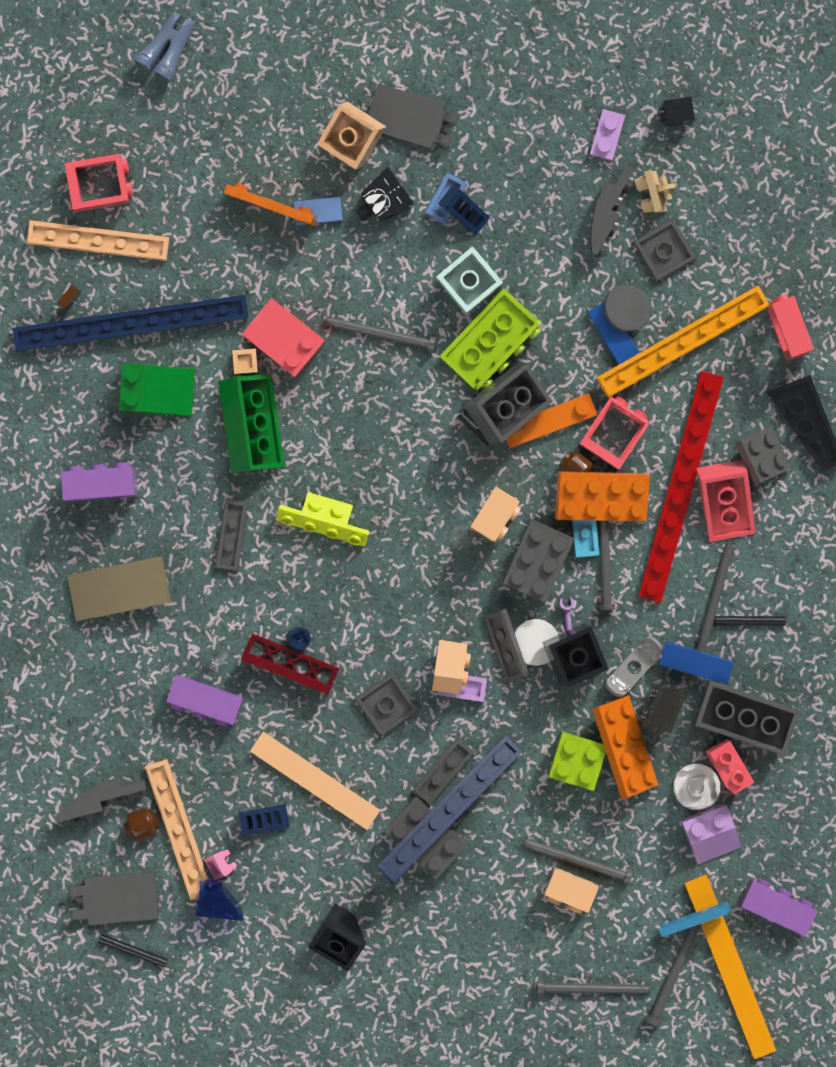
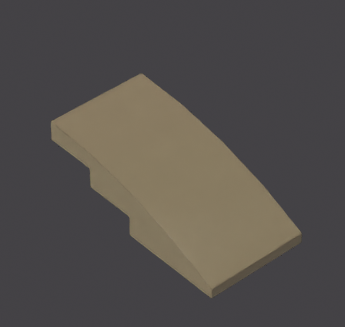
[67,556,171,621]

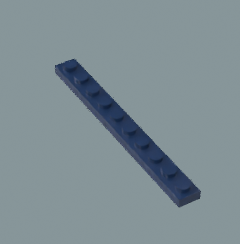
[13,295,249,352]

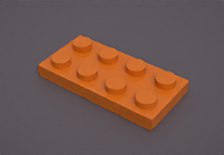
[555,472,650,521]
[592,695,658,799]

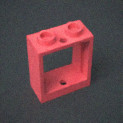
[65,154,133,212]
[767,294,814,361]
[579,396,650,471]
[704,739,754,794]

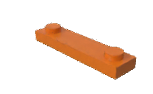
[224,182,318,227]
[506,393,597,449]

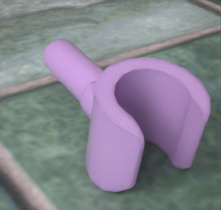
[560,597,574,631]

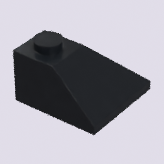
[308,903,366,972]

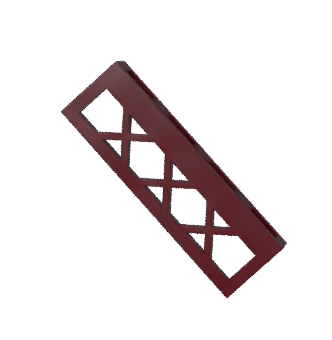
[241,633,339,695]

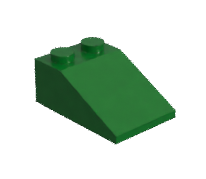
[119,363,195,416]

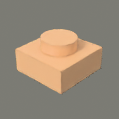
[232,349,258,375]

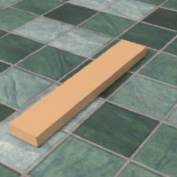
[27,220,169,261]
[250,732,380,830]
[145,759,213,900]

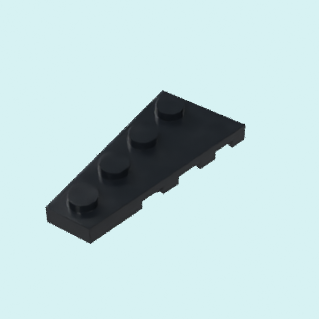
[766,375,836,471]

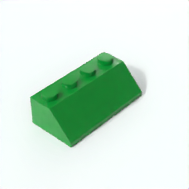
[218,374,285,474]

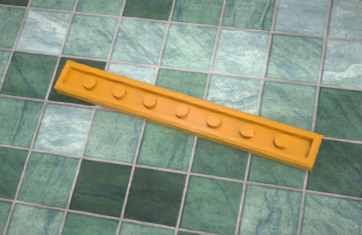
[596,285,770,398]
[684,874,776,1059]

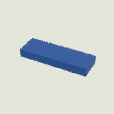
[587,302,639,365]
[659,641,734,685]

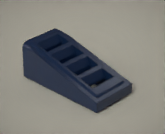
[438,186,490,235]
[239,804,290,836]

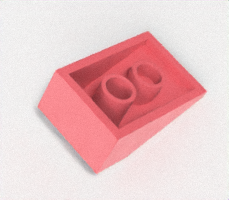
[242,298,325,379]
[696,459,756,542]

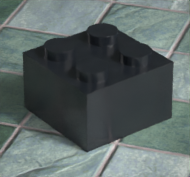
[542,623,609,688]

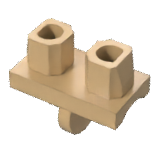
[635,170,676,213]

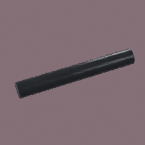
[715,616,786,626]
[98,934,168,968]

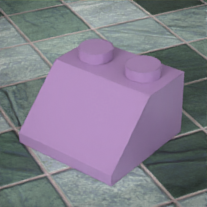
[681,804,741,864]

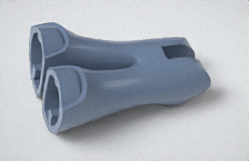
[132,11,195,83]

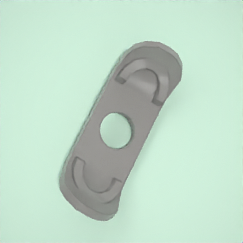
[605,636,663,697]

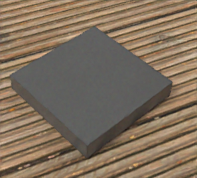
[633,218,697,282]
[354,672,419,737]

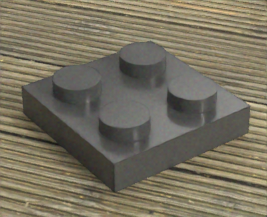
[735,426,791,485]

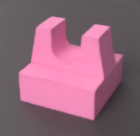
[204,850,237,880]

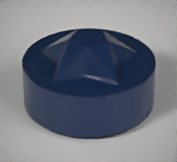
[286,627,311,651]

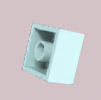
[436,246,503,315]

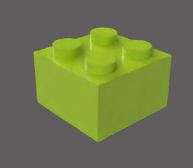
[548,731,606,791]

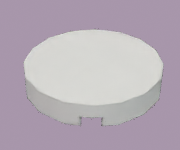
[515,619,558,666]
[673,763,720,810]

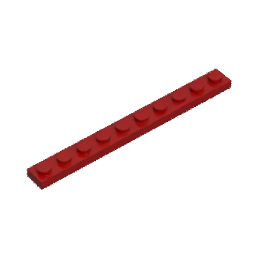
[638,371,724,603]

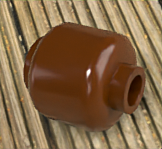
[559,451,594,472]
[123,808,160,842]

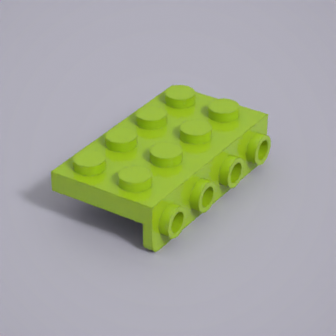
[439,288,542,392]

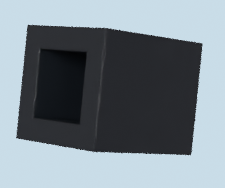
[659,97,695,127]

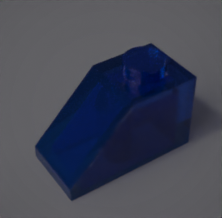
[195,879,243,921]

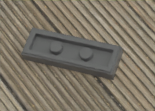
[215,499,249,572]
[484,608,529,682]
[412,737,475,806]

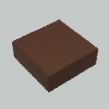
[58,285,81,311]

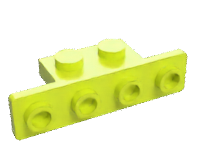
[276,492,369,546]

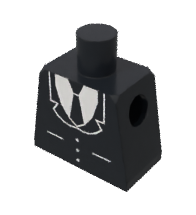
[355,167,414,223]

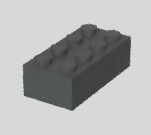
[693,680,800,756]

